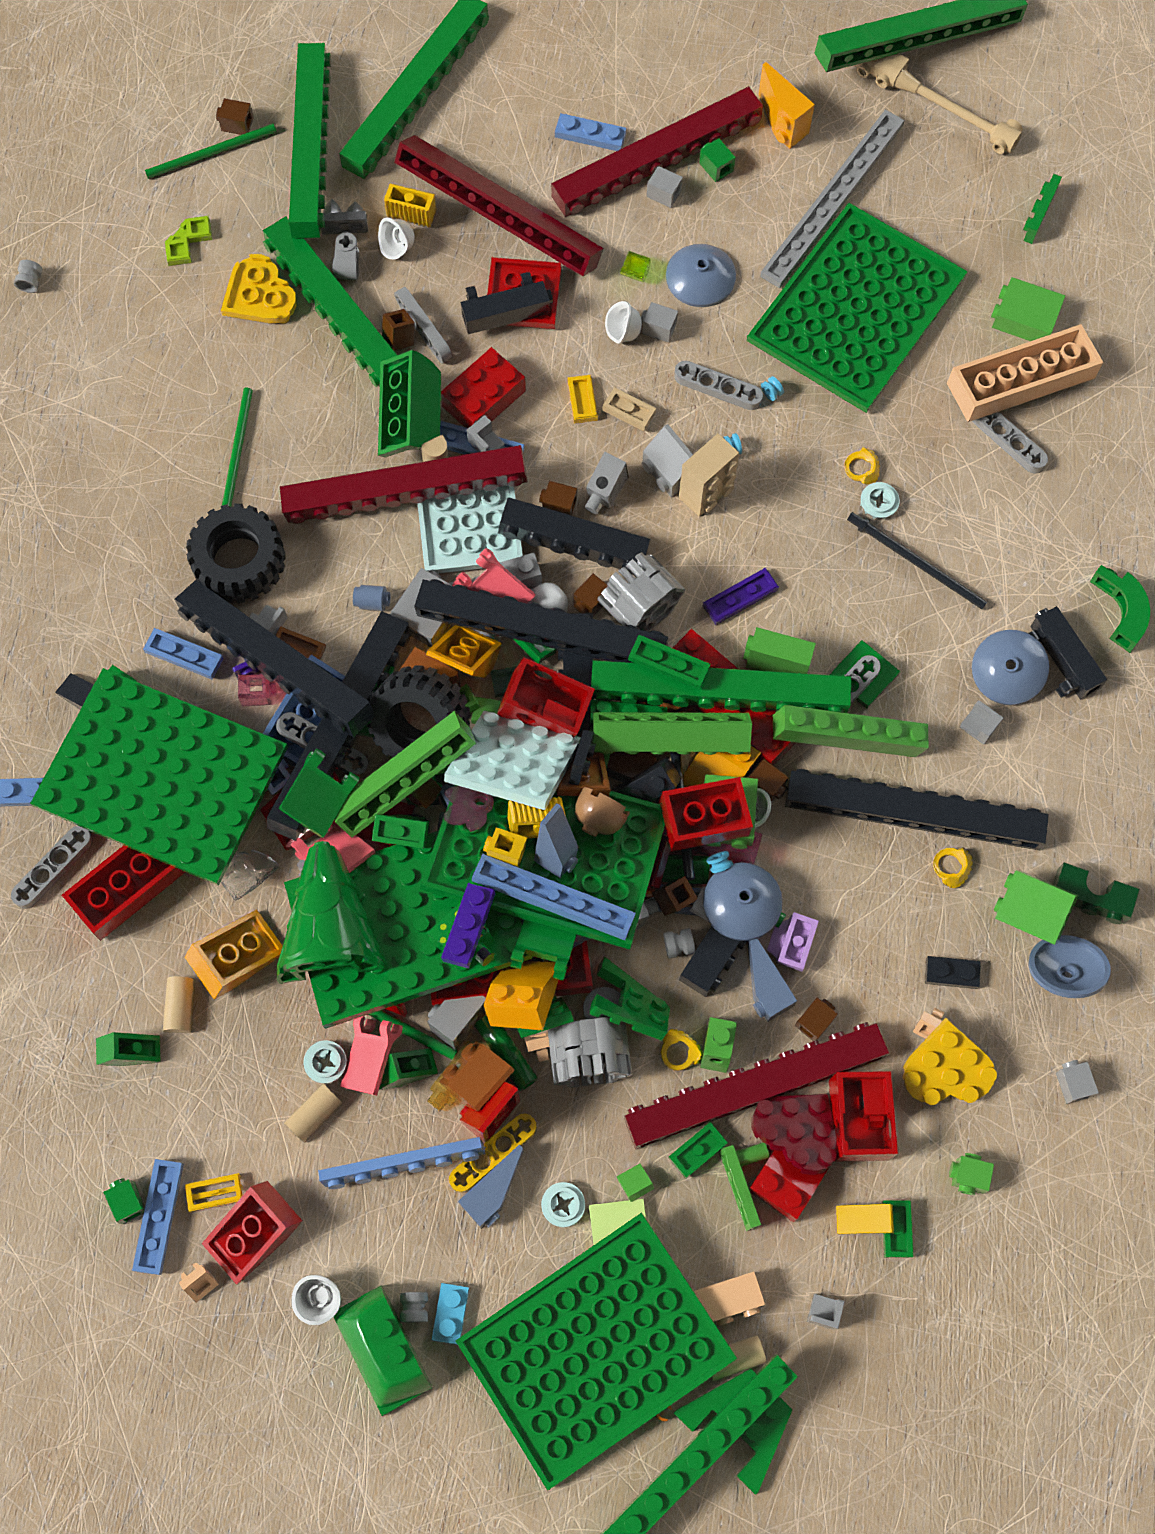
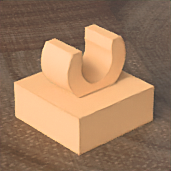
[913,1008,944,1039]
[524,1032,549,1062]
[179,1263,219,1303]

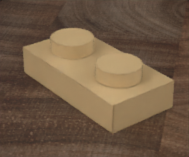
[602,387,656,431]

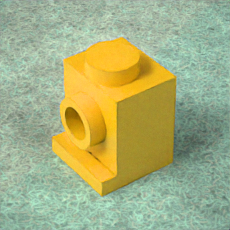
[483,827,527,867]

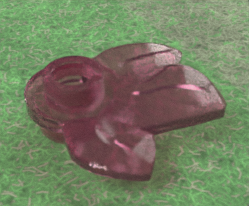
[444,786,494,832]

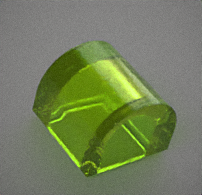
[620,251,651,283]

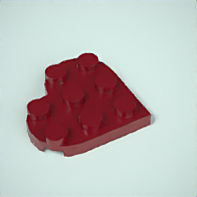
[751,1094,838,1175]

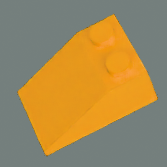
[759,62,815,149]
[426,625,502,678]
[684,746,761,787]
[185,909,283,1000]
[484,960,559,1030]

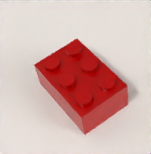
[441,347,526,428]
[659,777,753,851]

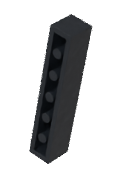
[498,497,650,574]

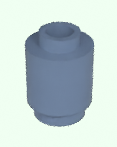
[353,585,391,611]

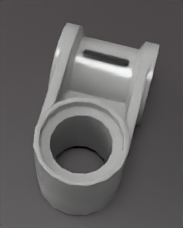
[333,232,359,280]

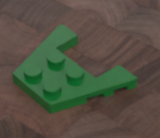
[589,957,670,1041]
[674,1369,793,1495]

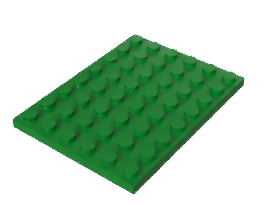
[746,203,968,413]
[30,668,288,886]
[420,785,665,950]
[284,830,533,1029]
[455,1212,737,1491]

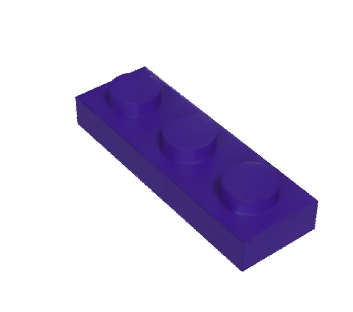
[441,883,495,968]

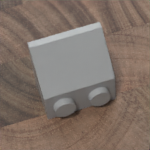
[642,424,693,497]
[427,996,486,1050]

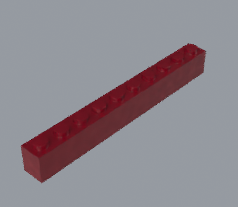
[551,86,763,217]
[394,135,604,277]
[280,445,528,524]
[624,1022,889,1150]

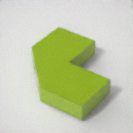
[165,215,212,266]

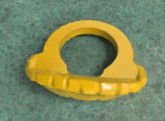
[844,447,880,485]
[933,847,973,889]
[661,1029,703,1071]

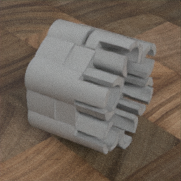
[598,553,685,632]
[548,1017,632,1088]

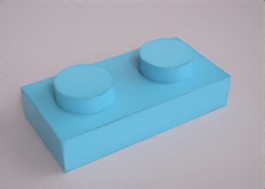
[432,1283,469,1345]

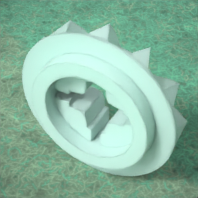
[860,482,900,519]
[304,1040,347,1084]
[541,1182,585,1228]

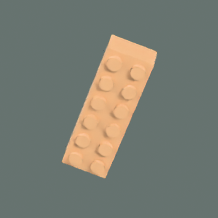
[947,324,1103,422]

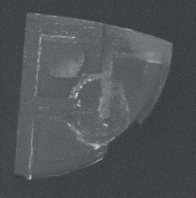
[221,849,279,901]

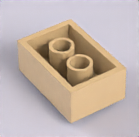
[679,433,739,517]

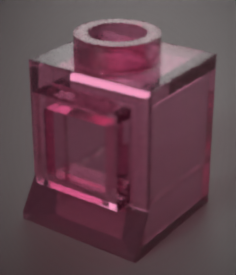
[238,674,277,707]

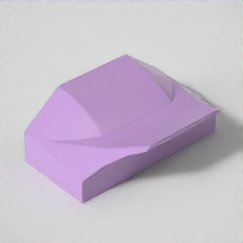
[767,912,819,972]

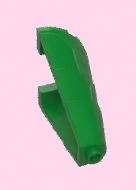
[277,841,385,984]

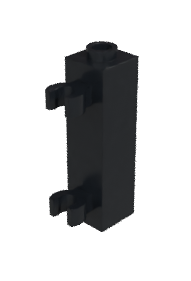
[460,272,553,335]
[1028,606,1108,700]

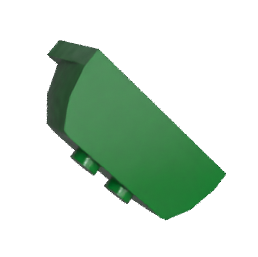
[378,350,441,458]
[334,1285,433,1416]

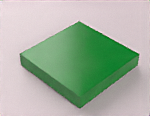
[830,640,900,709]

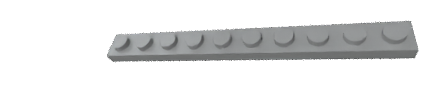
[760,109,905,288]

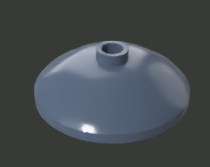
[666,244,736,307]
[972,630,1049,705]
[703,863,782,941]
[1028,935,1111,998]

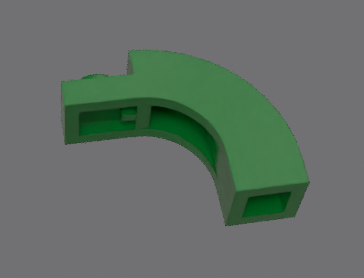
[1090,565,1150,653]

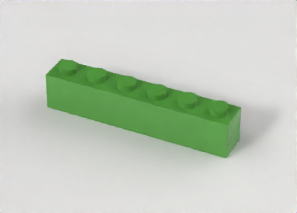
[773,705,929,757]
[335,711,476,838]
[593,712,752,755]

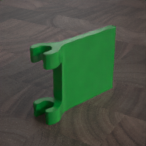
[279,749,359,838]
[510,919,577,980]

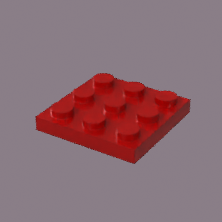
[487,257,562,329]

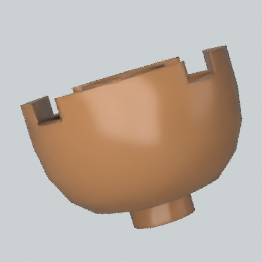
[575,787,630,837]

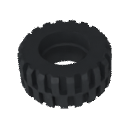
[186,503,286,603]
[367,665,471,757]

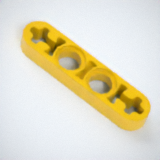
[449,1113,537,1193]

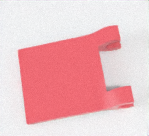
[452,548,536,603]
[291,819,375,873]
[340,1016,403,1096]

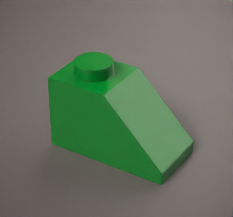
[96,1032,161,1066]
[379,1048,438,1090]

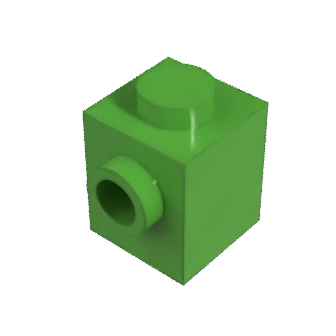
[949,1153,994,1195]

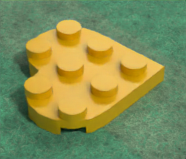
[221,254,297,324]
[903,1018,997,1105]

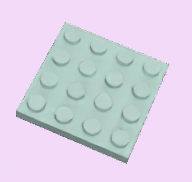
[417,486,523,574]
[444,711,581,810]

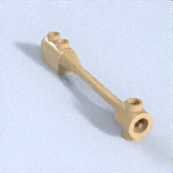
[855,54,1023,154]

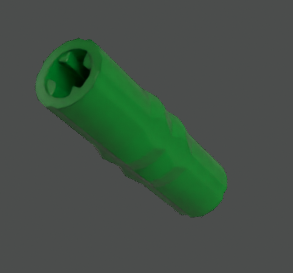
[474,1015,538,1091]

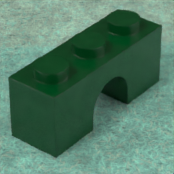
[1053,862,1140,924]

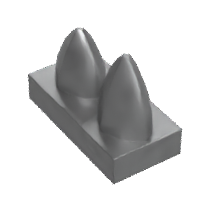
[321,199,368,235]

